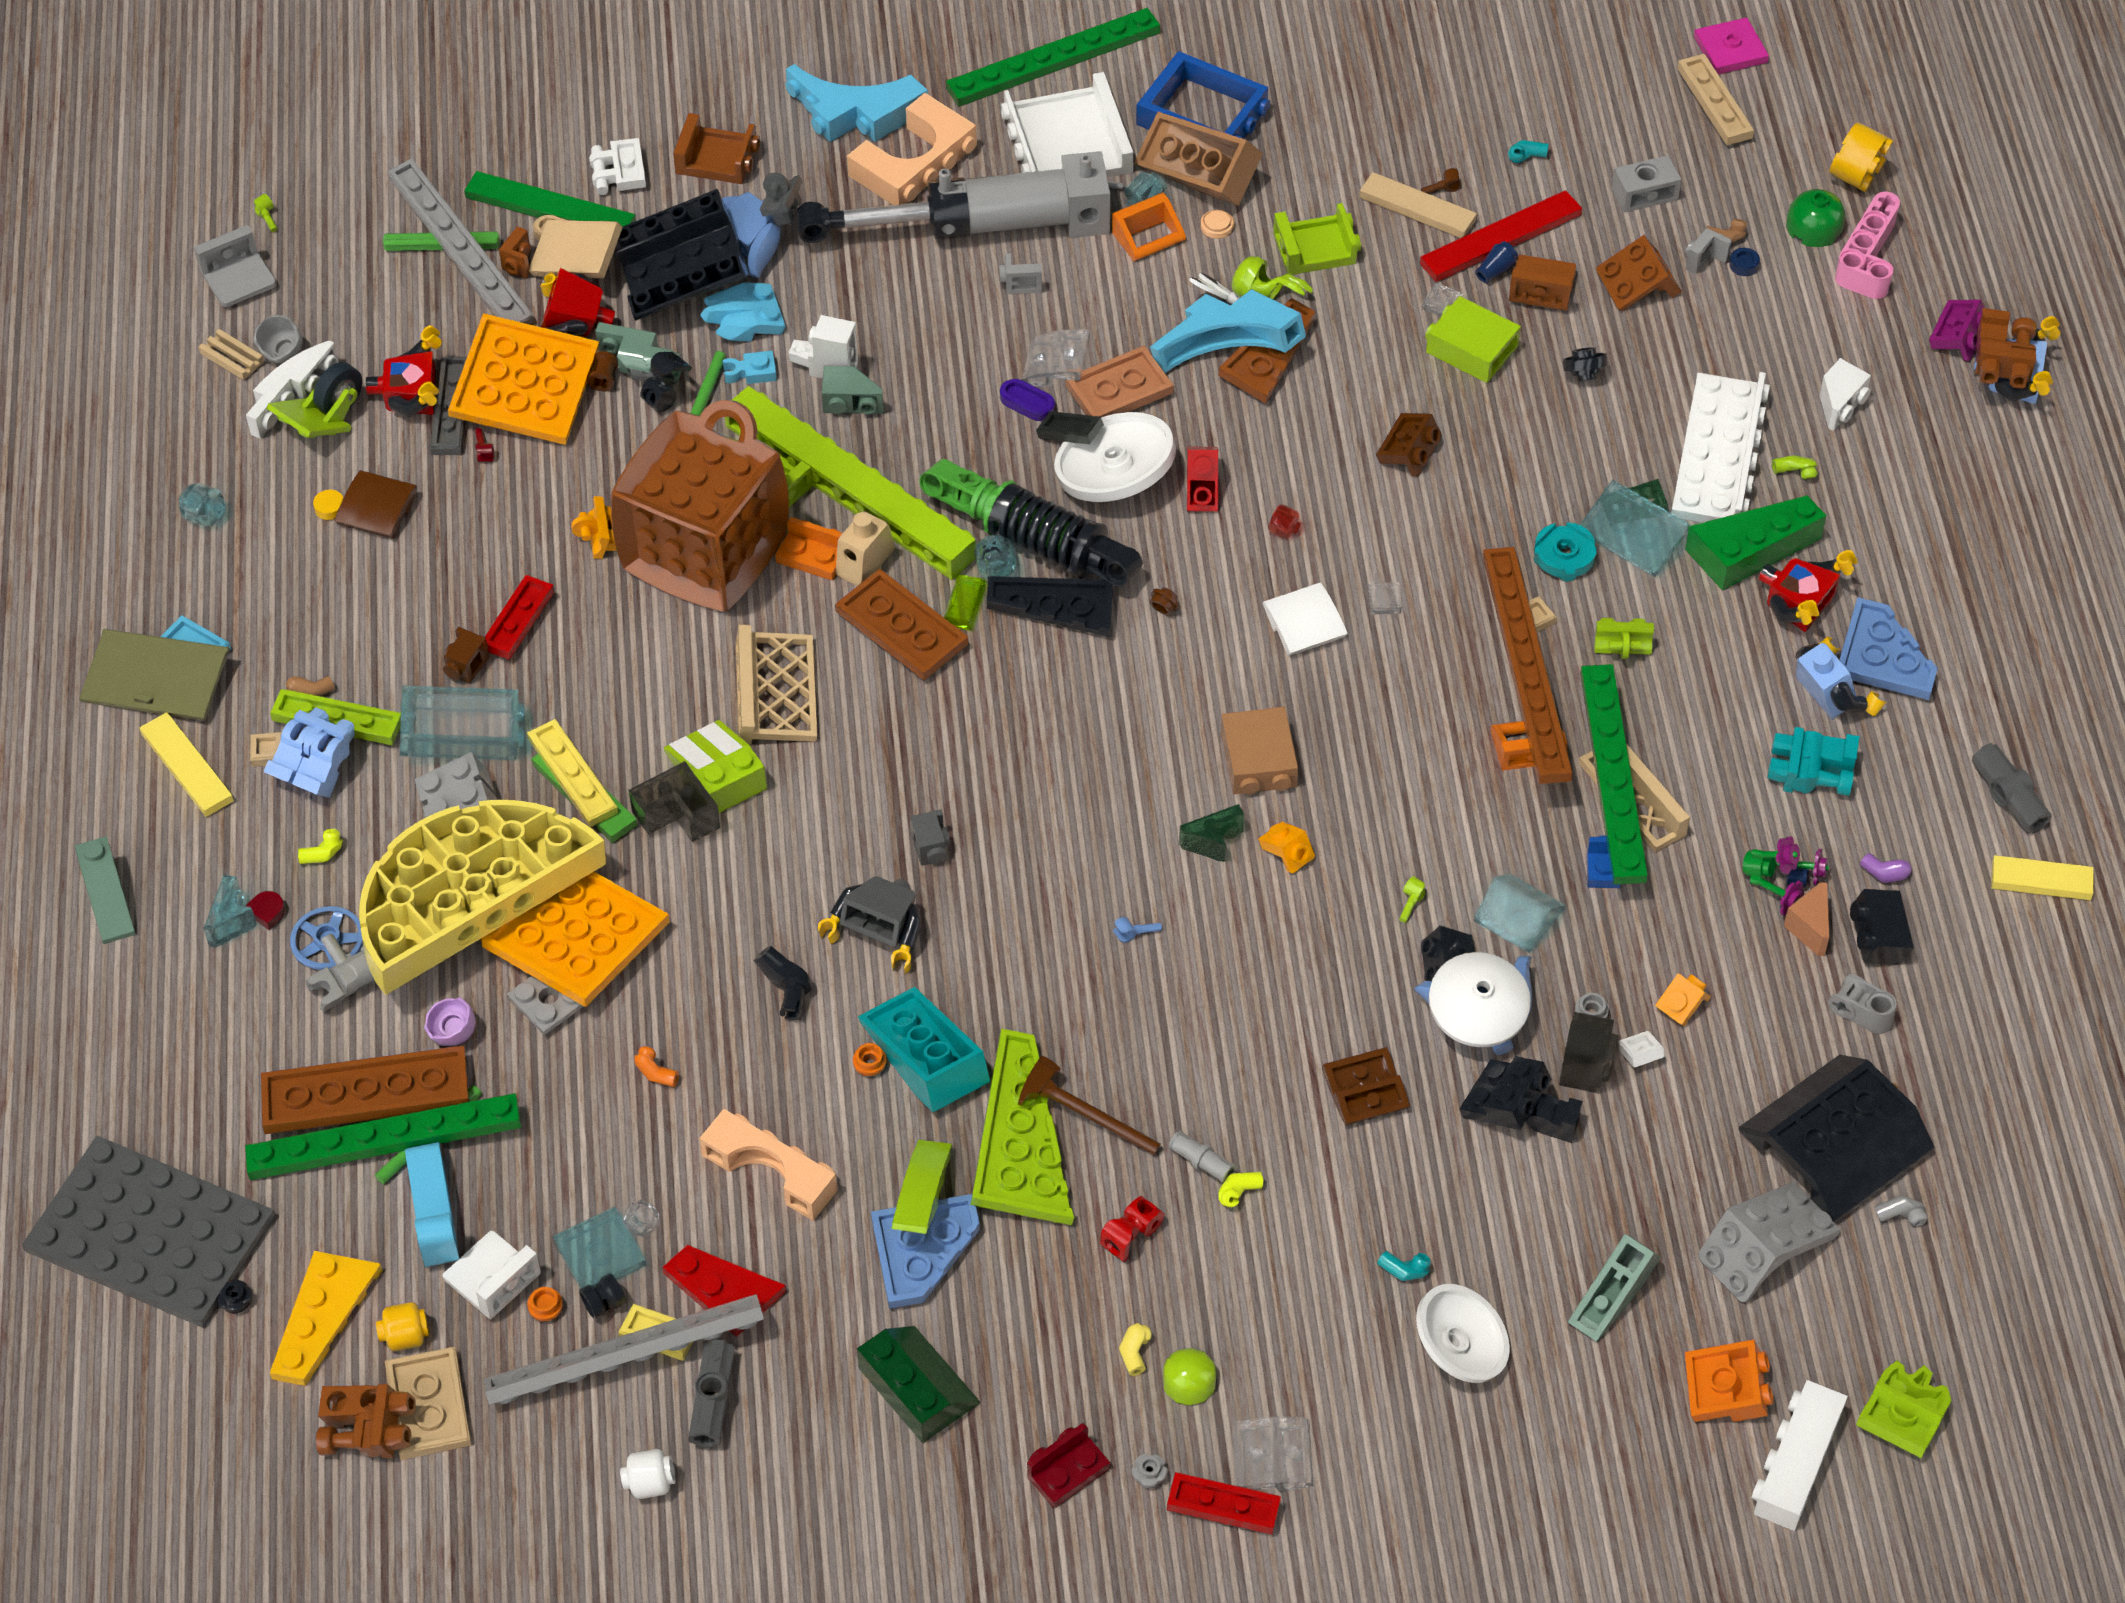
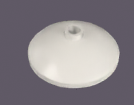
[1429,952,1531,1047]
[1416,1284,1510,1383]

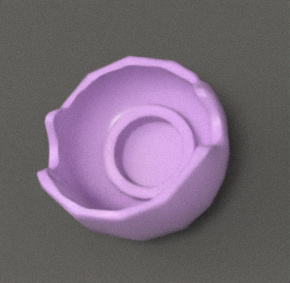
[424,997,476,1047]

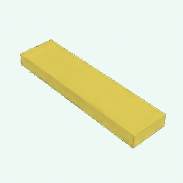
[139,712,234,817]
[527,719,618,827]

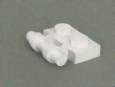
[589,138,646,195]

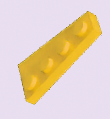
[270,1251,383,1386]

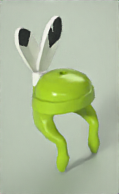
[1189,256,1313,304]

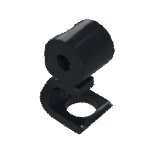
[640,352,692,412]

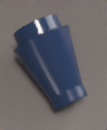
[1475,241,1518,284]

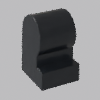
[1526,1094,1583,1143]

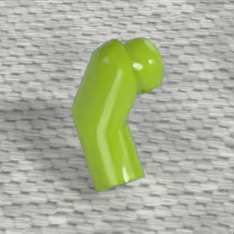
[1772,455,1818,479]

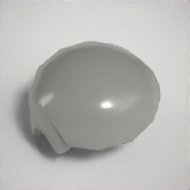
[254,315,303,364]

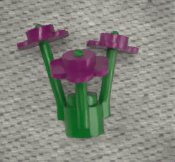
[1742,836,1830,916]

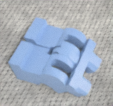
[264,707,354,798]

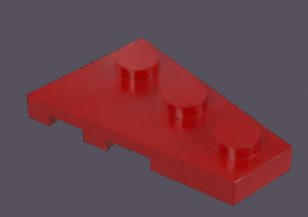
[662,1245,786,1337]

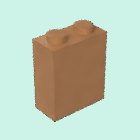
[1221,706,1298,795]

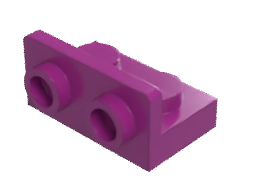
[1929,299,1984,361]

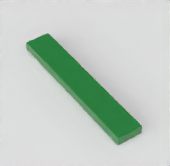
[464,171,636,227]

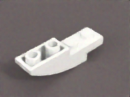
[246,341,338,439]

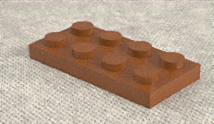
[835,568,969,681]

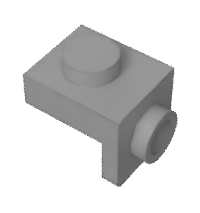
[1685,228,1732,274]

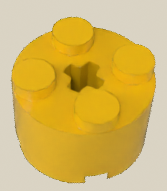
[1829,122,1894,192]

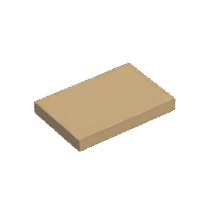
[528,220,623,278]
[385,1346,472,1460]

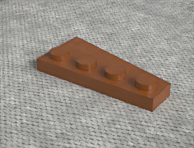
[1218,298,1315,404]

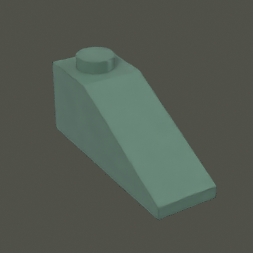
[74,836,136,944]
[1568,1234,1661,1342]

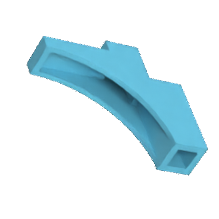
[785,64,928,142]
[1150,289,1306,373]

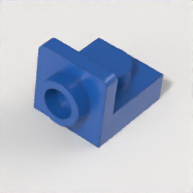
[1586,835,1621,889]

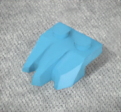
[700,282,786,342]

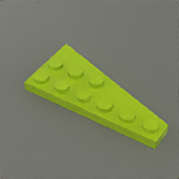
[970,1028,1074,1226]

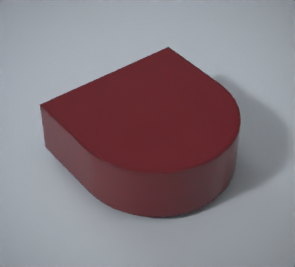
[243,891,285,930]

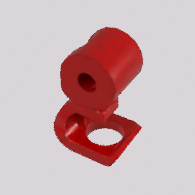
[1100,1196,1165,1263]

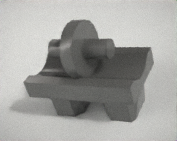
[759,172,803,226]

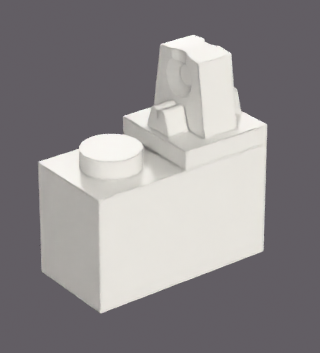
[789,315,858,378]

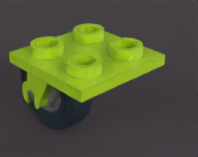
[266,362,363,438]

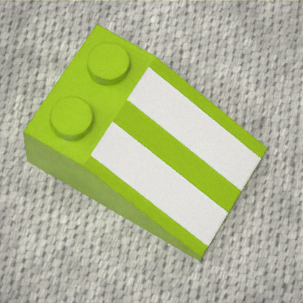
[663,720,767,817]

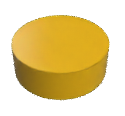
[313,489,343,520]

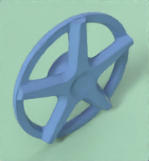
[290,906,363,970]

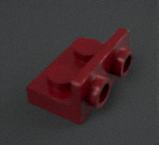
[1027,1423,1111,1509]

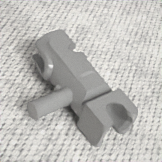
[306,933,375,1012]

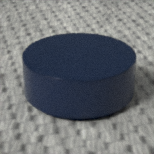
[1729,248,1760,276]

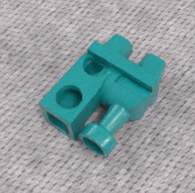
[1767,727,1860,796]

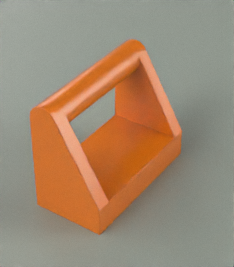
[1112,192,1186,261]
[1491,721,1567,771]

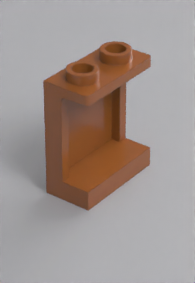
[673,113,760,184]

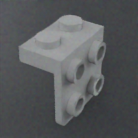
[194,225,276,307]

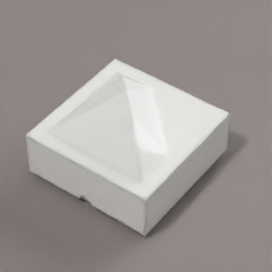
[1618,1031,1664,1068]

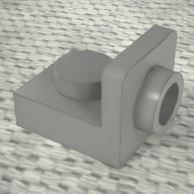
[999,253,1042,294]

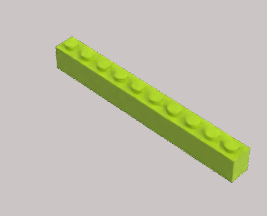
[725,386,976,580]

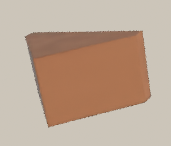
[1784,882,1829,956]

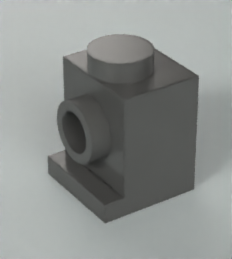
[910,809,950,866]

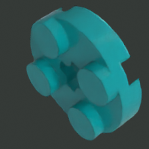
[1534,522,1597,582]

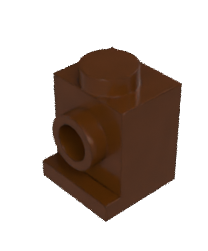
[443,627,489,684]

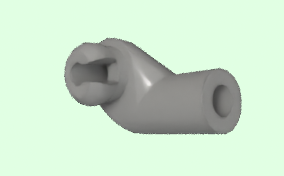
[1874,1196,1928,1227]

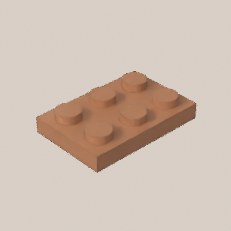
[1065,345,1174,418]

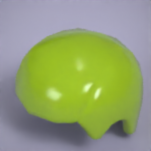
[1163,1348,1216,1405]

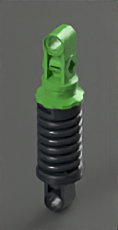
[919,459,1143,586]

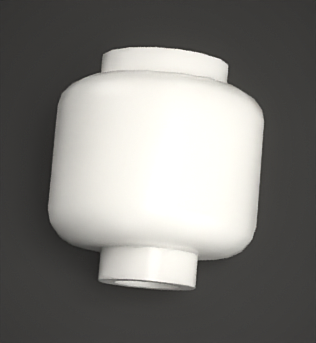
[620,1449,675,1499]

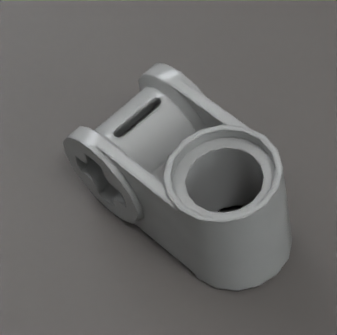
[1828,974,1897,1034]

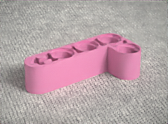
[1835,192,1900,299]

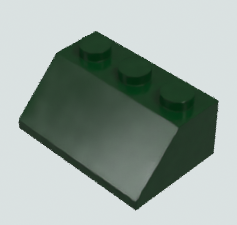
[857,1326,979,1443]

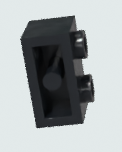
[1850,889,1914,965]

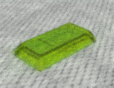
[944,574,987,631]

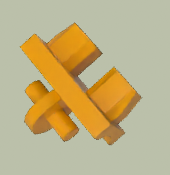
[571,496,617,559]

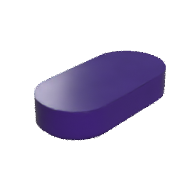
[1000,379,1055,421]

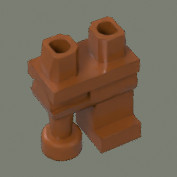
[1975,308,2037,388]
[316,1384,416,1458]

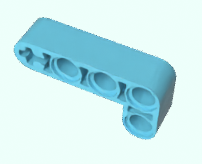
[405,1142,460,1267]

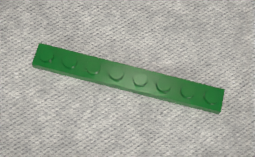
[946,7,1160,107]
[1580,664,1647,885]
[245,1093,521,1180]

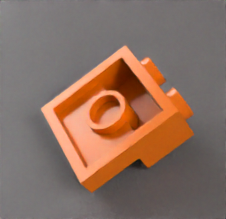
[1685,1339,1774,1422]

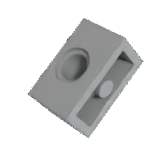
[1611,156,1681,213]

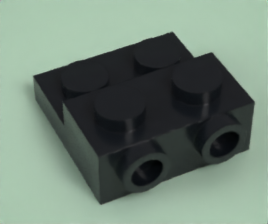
[1459,1056,1552,1130]

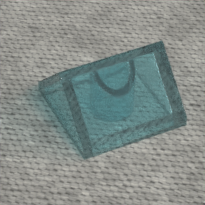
[1474,873,1565,953]

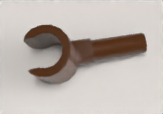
[1421,168,1460,194]

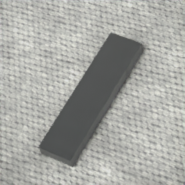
[430,357,467,455]

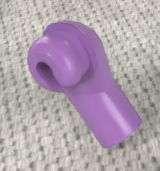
[1860,853,1911,883]

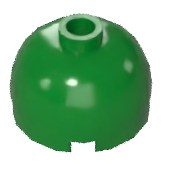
[1786,189,1846,247]

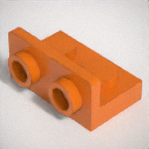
[775,517,843,581]

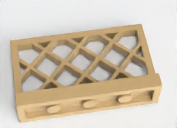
[735,625,817,746]

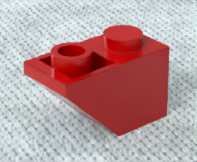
[1187,446,1218,511]

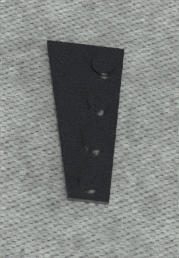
[986,576,1113,637]

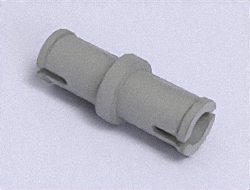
[1168,1130,1237,1183]

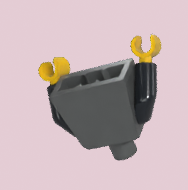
[818,877,921,973]

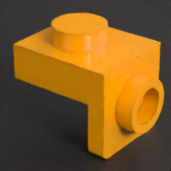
[1258,821,1315,873]
[1655,973,1711,1026]

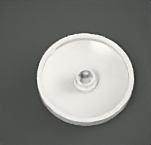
[1054,412,1176,502]

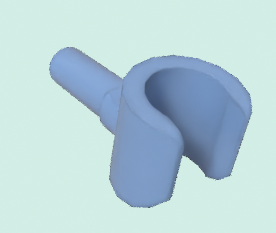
[1113,917,1162,943]

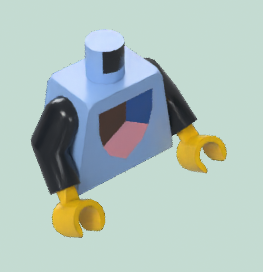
[1973,316,2060,404]
[1795,636,1886,720]

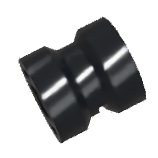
[579,1273,626,1320]

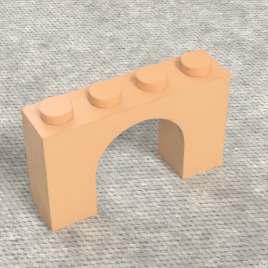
[847,93,977,205]

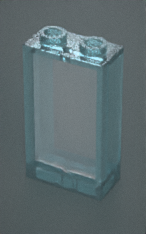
[400,685,524,760]

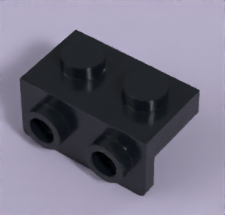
[1421,925,1474,981]

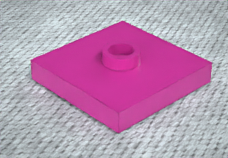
[1694,17,1769,74]

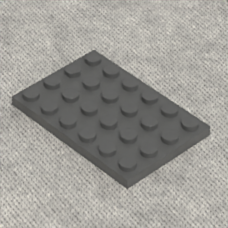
[22,1136,276,1328]

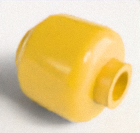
[376,1302,429,1351]

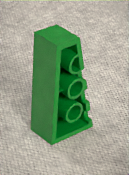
[1685,495,1827,591]

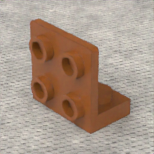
[1596,235,1682,311]
[1509,255,1576,311]

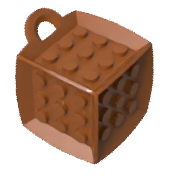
[611,400,789,612]

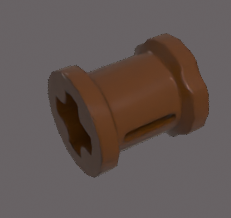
[588,351,618,392]

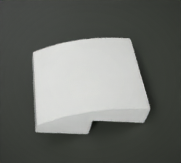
[1262,582,1348,656]

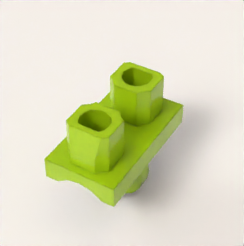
[1594,618,1654,659]

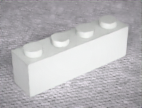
[1751,1380,1848,1531]

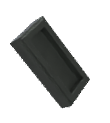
[1036,411,1104,445]

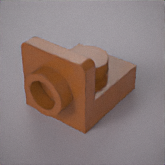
[499,226,531,278]

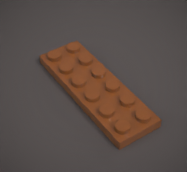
[261,1045,469,1134]

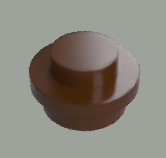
[1149,587,1180,616]

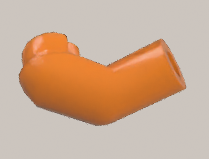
[634,1046,679,1087]

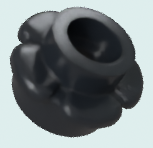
[217,1280,252,1314]

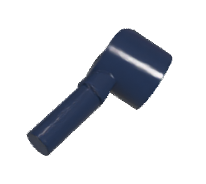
[1780,868,1808,908]

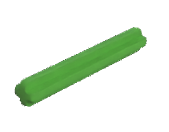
[383,231,500,251]

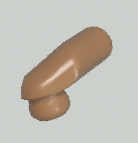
[1706,219,1747,243]
[286,676,335,697]

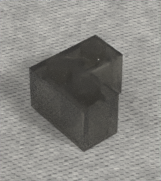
[628,761,721,842]
[1559,1012,1618,1094]

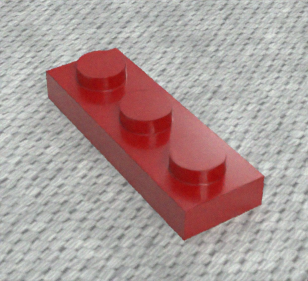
[485,575,554,660]
[1167,1472,1281,1535]

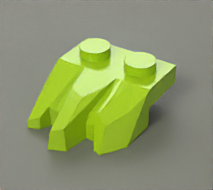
[1856,1360,1951,1459]

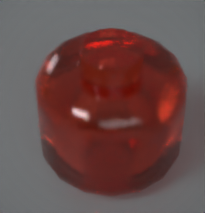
[1267,504,1301,539]

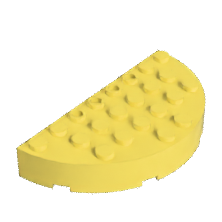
[359,800,606,995]

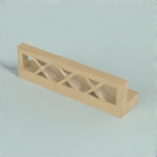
[1578,744,1690,853]

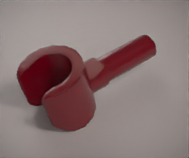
[475,428,494,462]

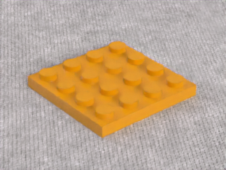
[448,313,599,445]
[481,872,670,1007]

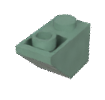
[822,366,884,414]

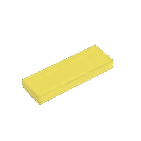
[1991,855,2093,900]

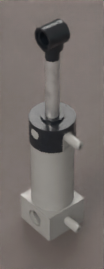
[796,151,1110,243]

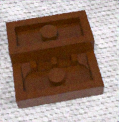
[334,470,417,539]
[1322,1047,1410,1126]

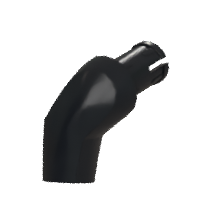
[753,946,812,1020]

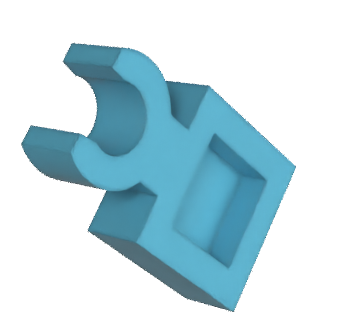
[723,350,777,384]

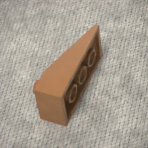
[1133,112,1263,206]

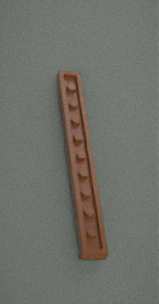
[1483,547,1572,784]

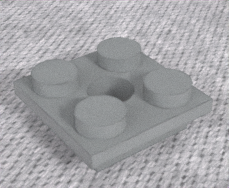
[506,976,584,1035]

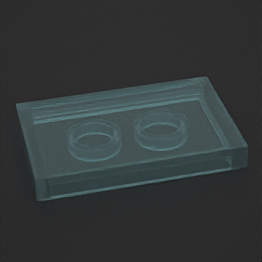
[1580,479,1690,577]

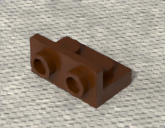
[1376,413,1442,477]

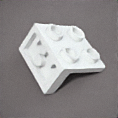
[443,1231,541,1320]

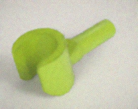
[254,194,278,232]
[1399,876,1425,923]

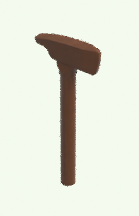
[1017,1056,1161,1156]

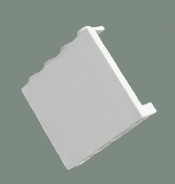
[1000,72,1133,177]

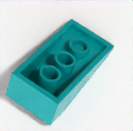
[858,986,990,1112]

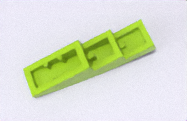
[892,1139,952,1234]

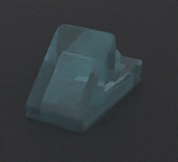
[203,875,256,948]

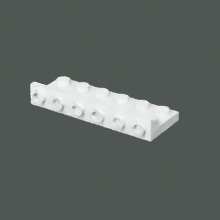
[1671,372,1770,523]

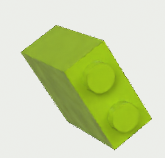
[1425,296,1521,383]

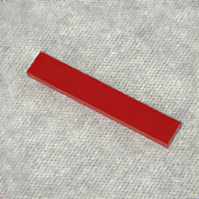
[1420,190,1582,282]

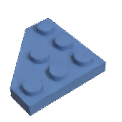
[1840,597,1938,700]
[871,1194,980,1309]

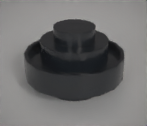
[1563,347,1608,381]

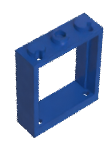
[1136,51,1270,139]

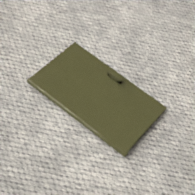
[79,629,230,721]

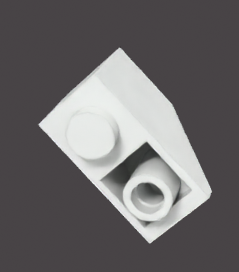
[1819,358,1871,431]

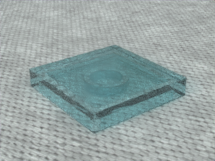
[552,1207,646,1289]

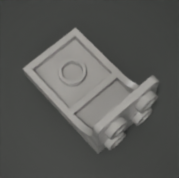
[1698,1182,1841,1302]

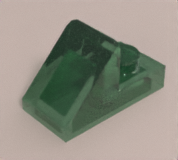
[1179,804,1244,862]

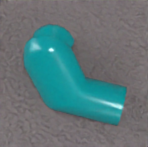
[1508,140,1549,163]
[1377,1250,1431,1281]

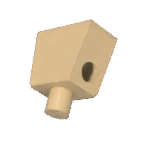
[836,512,895,586]

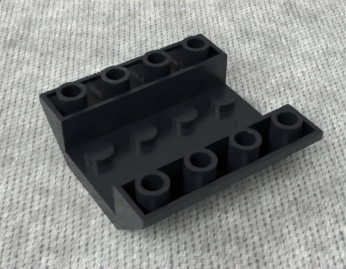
[614,189,749,321]
[1739,1054,1935,1223]

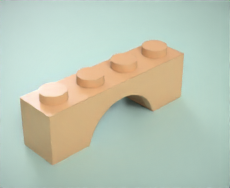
[699,1109,837,1221]

